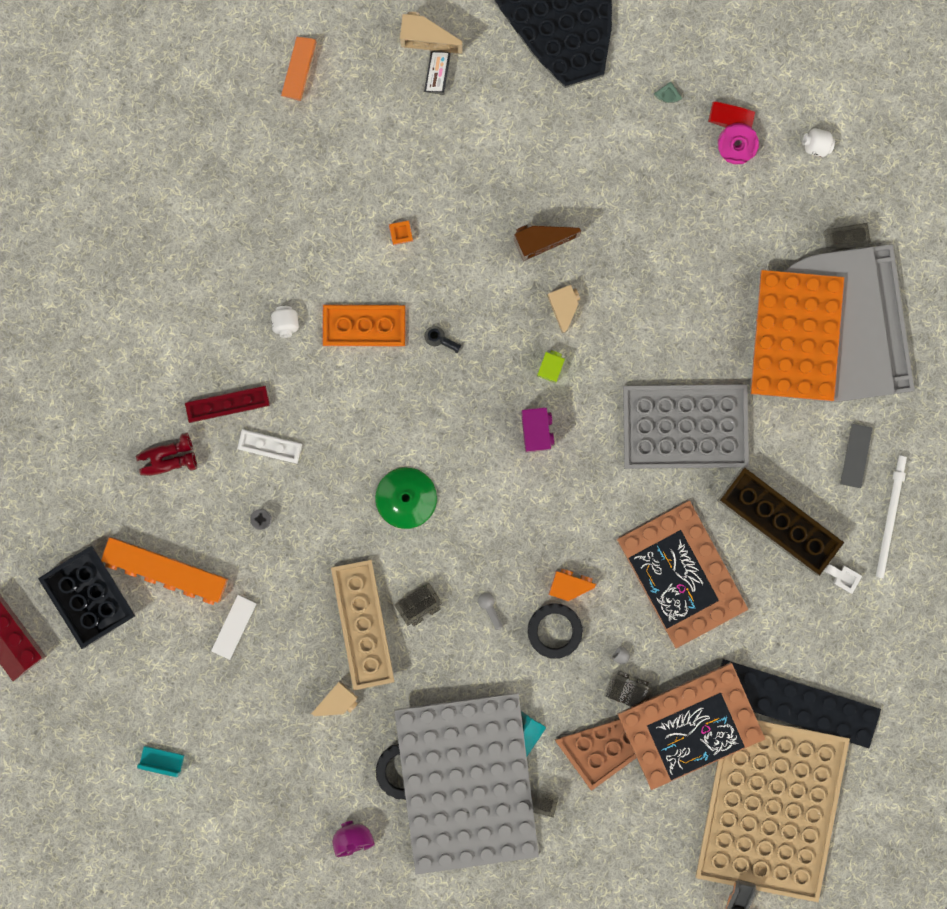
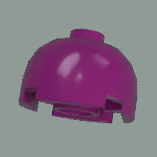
[332,821,375,858]

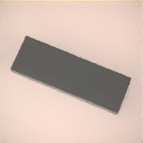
[840,424,873,488]

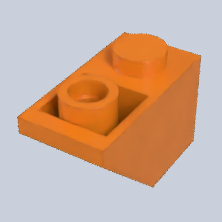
[548,568,596,601]

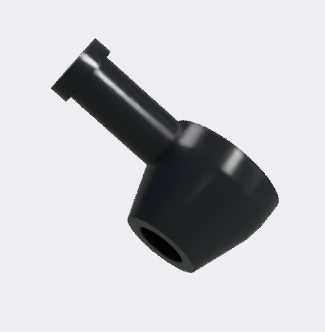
[424,326,462,354]

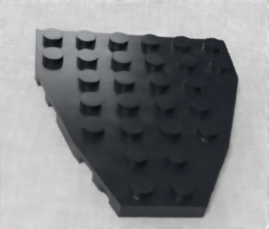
[494,0,612,88]

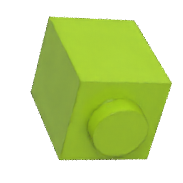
[537,350,565,383]

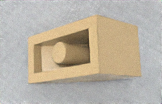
[547,285,580,334]
[311,681,358,716]

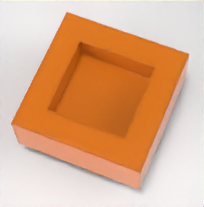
[389,220,413,245]

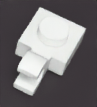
[824,564,862,594]

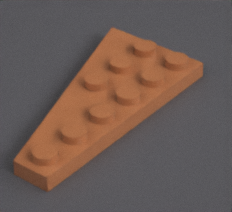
[554,719,637,791]

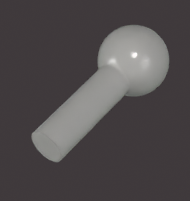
[478,593,503,630]

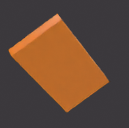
[323,305,405,347]

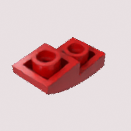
[708,101,755,128]

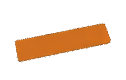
[281,37,317,101]

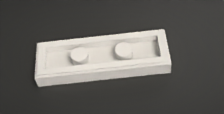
[237,429,302,464]
[211,595,257,660]

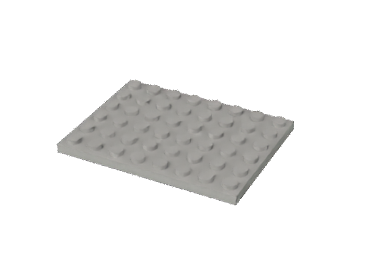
[394,692,539,875]

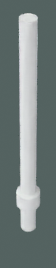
[875,455,907,578]

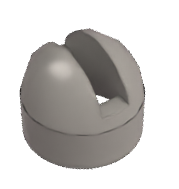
[612,646,630,664]

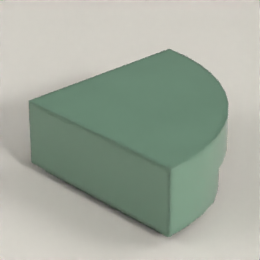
[654,82,682,103]

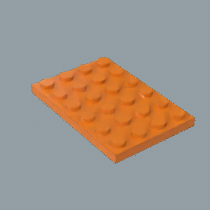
[750,270,844,401]

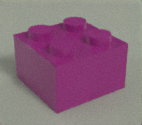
[521,408,555,453]

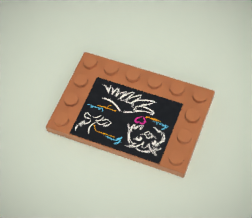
[617,500,749,649]
[617,663,765,790]

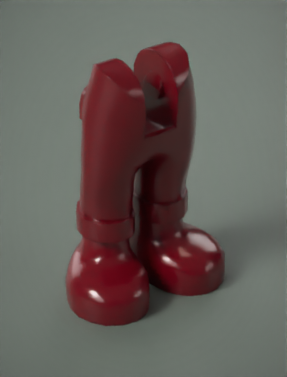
[135,432,198,476]

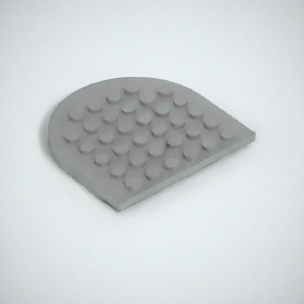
[784,244,915,402]

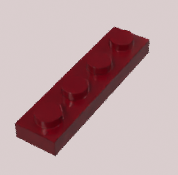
[185,386,270,423]

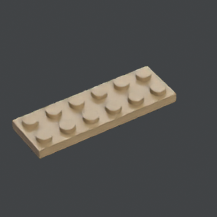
[331,560,395,690]

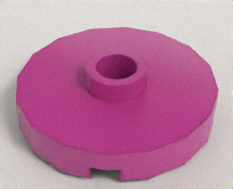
[718,123,759,165]

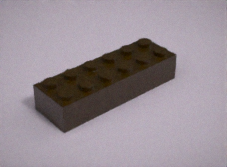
[717,467,845,576]

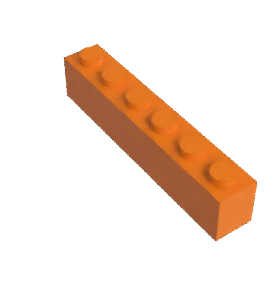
[101,537,228,605]

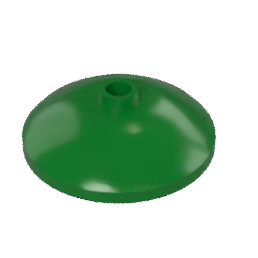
[375,467,437,529]

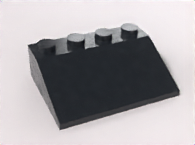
[38,545,136,649]

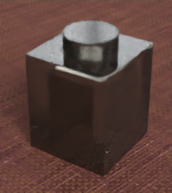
[533,790,559,818]

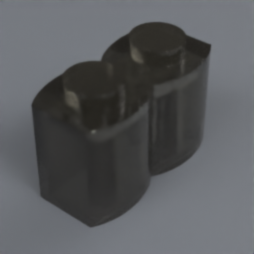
[604,670,652,707]

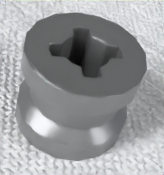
[250,509,272,530]

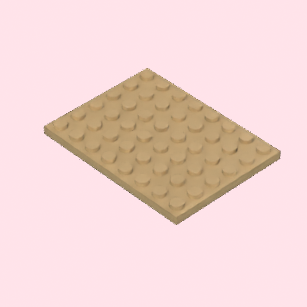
[695,720,850,903]

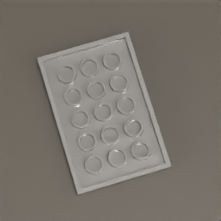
[623,385,749,469]

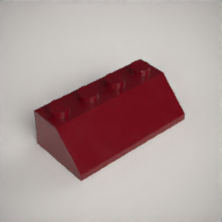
[0,594,47,682]

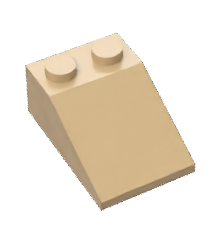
[400,12,463,54]

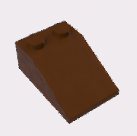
[513,225,581,261]

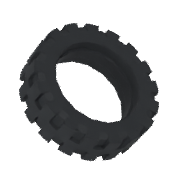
[527,603,583,659]
[376,743,406,800]

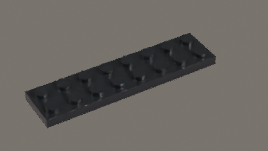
[720,659,881,749]

